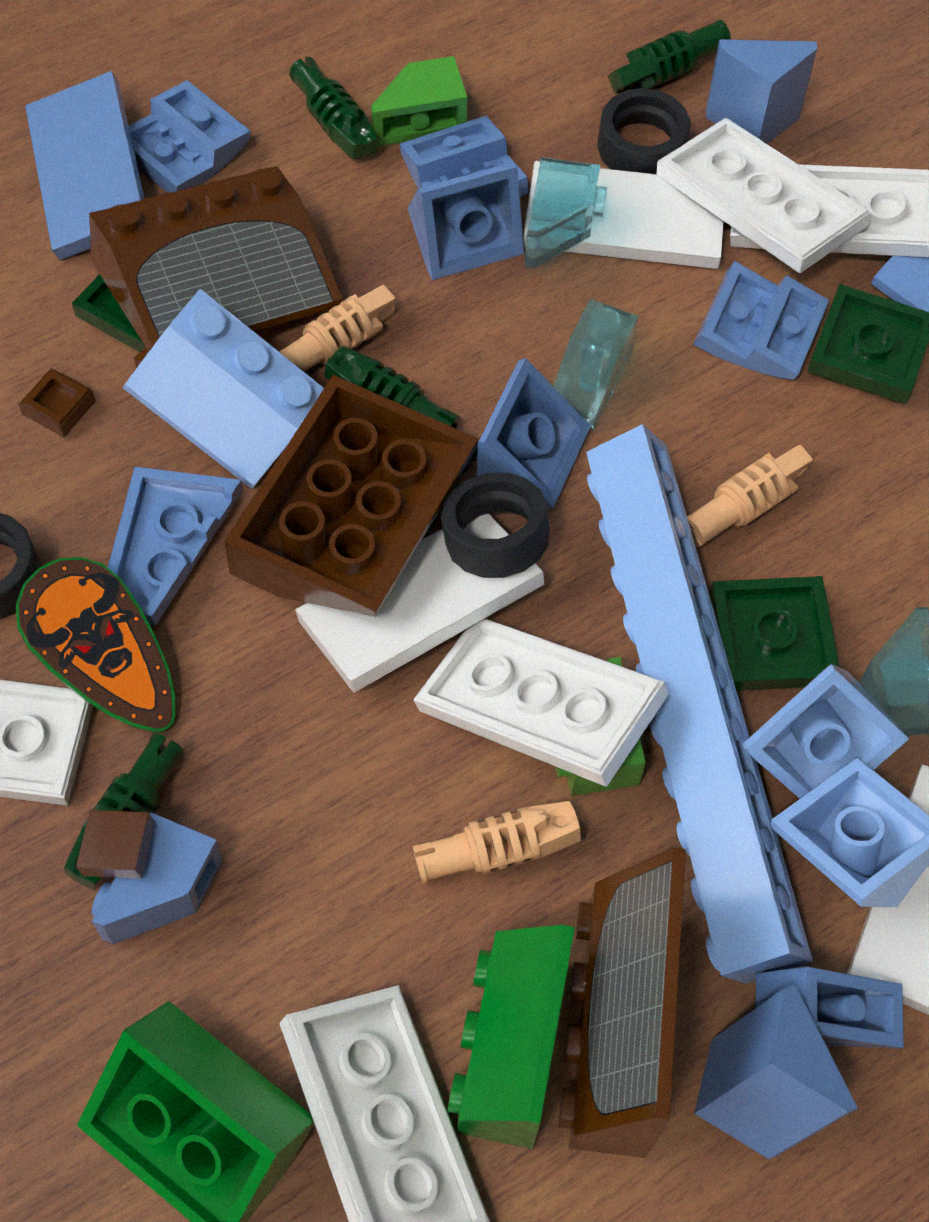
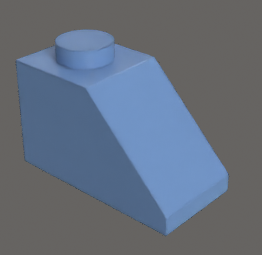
[756,967,904,1049]

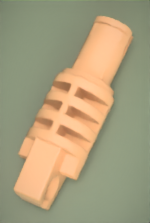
[279,285,396,373]
[687,445,813,547]
[412,801,581,883]

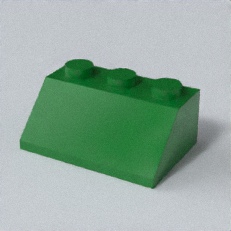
[447,925,575,1149]
[76,1001,314,1222]

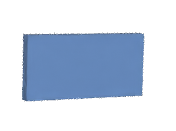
[25,71,145,260]

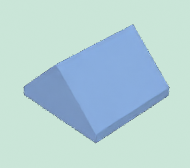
[742,664,909,799]
[770,758,929,908]

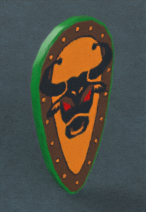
[16,557,175,733]

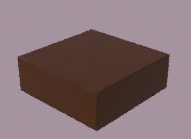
[19,368,96,438]
[76,810,155,879]

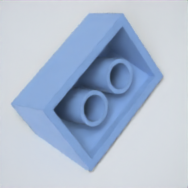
[123,289,324,489]

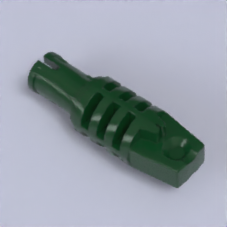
[608,20,731,93]
[289,57,378,159]
[324,346,461,429]
[64,733,185,890]

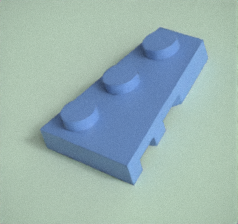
[108,467,243,626]

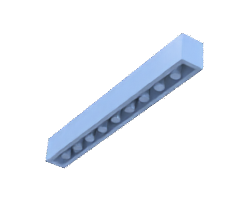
[586,424,813,984]

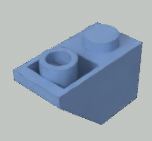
[91,813,223,944]

